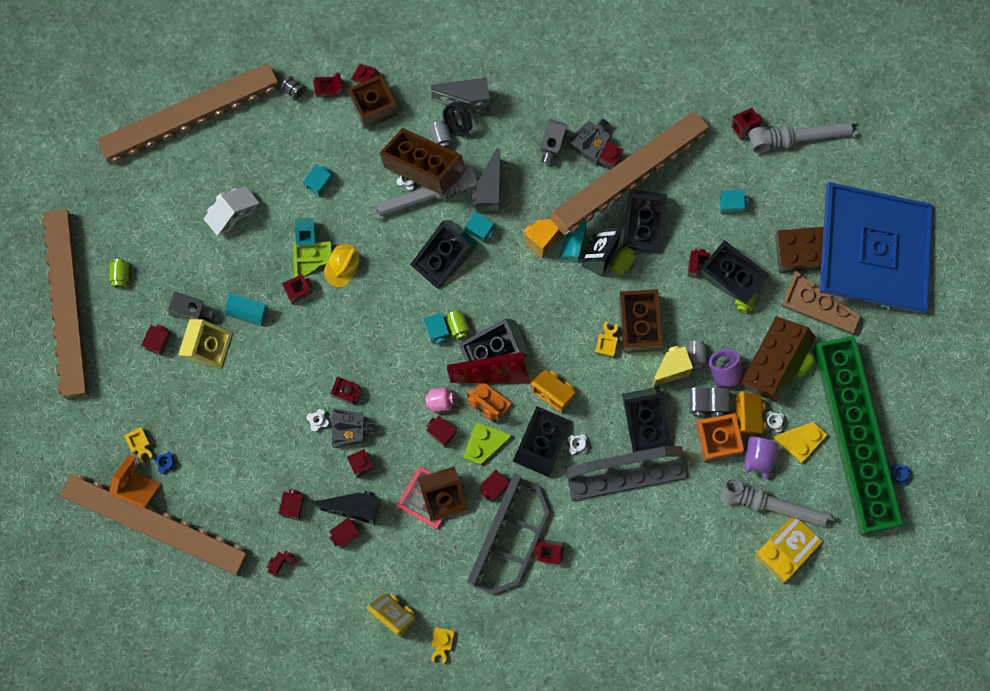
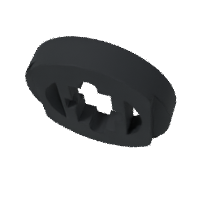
[442,102,473,136]

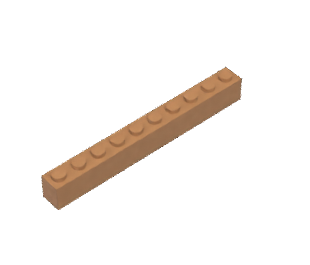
[97,63,279,164]
[550,110,709,236]
[42,209,89,399]
[59,474,248,576]

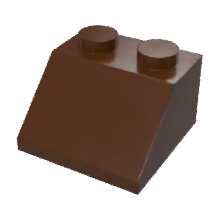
[347,74,398,129]
[417,466,468,521]

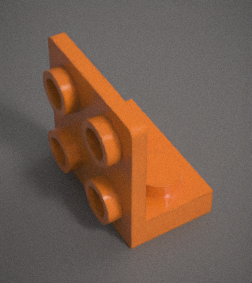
[467,383,512,422]
[109,454,161,508]

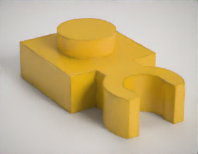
[595,322,618,357]
[124,427,153,464]
[431,627,454,664]

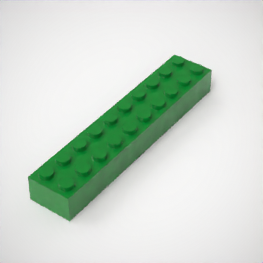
[814,335,902,535]

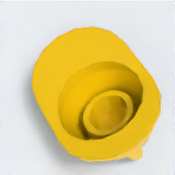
[324,244,360,288]

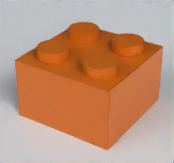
[695,413,744,462]

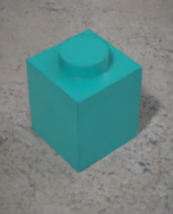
[303,164,333,197]
[719,190,748,214]
[465,211,495,243]
[295,218,315,245]
[423,312,449,344]

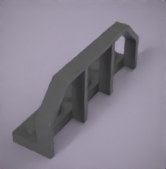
[566,446,686,501]
[467,473,549,595]

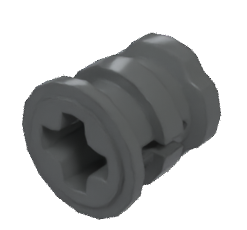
[281,76,306,101]

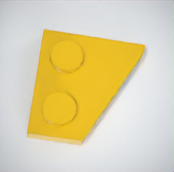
[773,422,827,463]

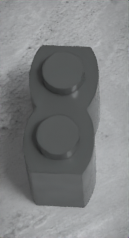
[689,388,729,417]

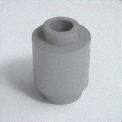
[430,121,453,148]
[687,340,706,369]

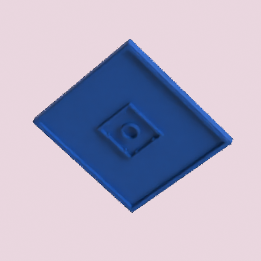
[820,182,933,314]

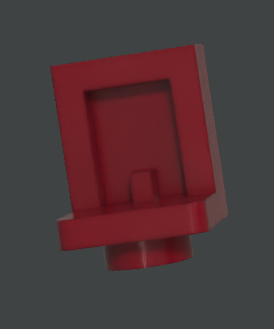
[351,63,384,84]
[313,73,344,97]
[267,551,297,577]

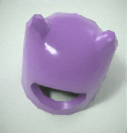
[709,349,744,388]
[745,437,780,479]

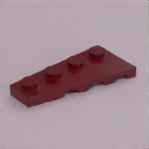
[447,352,529,383]

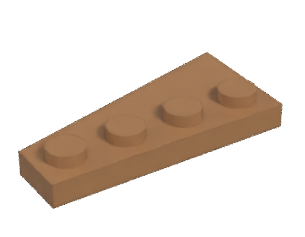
[781,270,860,334]

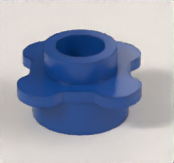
[155,452,177,474]
[890,464,910,485]

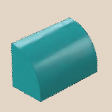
[559,221,587,263]
[225,293,268,327]

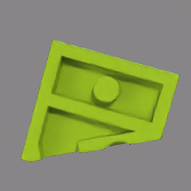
[293,242,332,277]
[463,422,511,465]

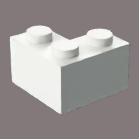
[204,186,259,236]

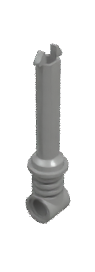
[749,120,859,153]
[370,168,478,220]
[720,478,834,527]

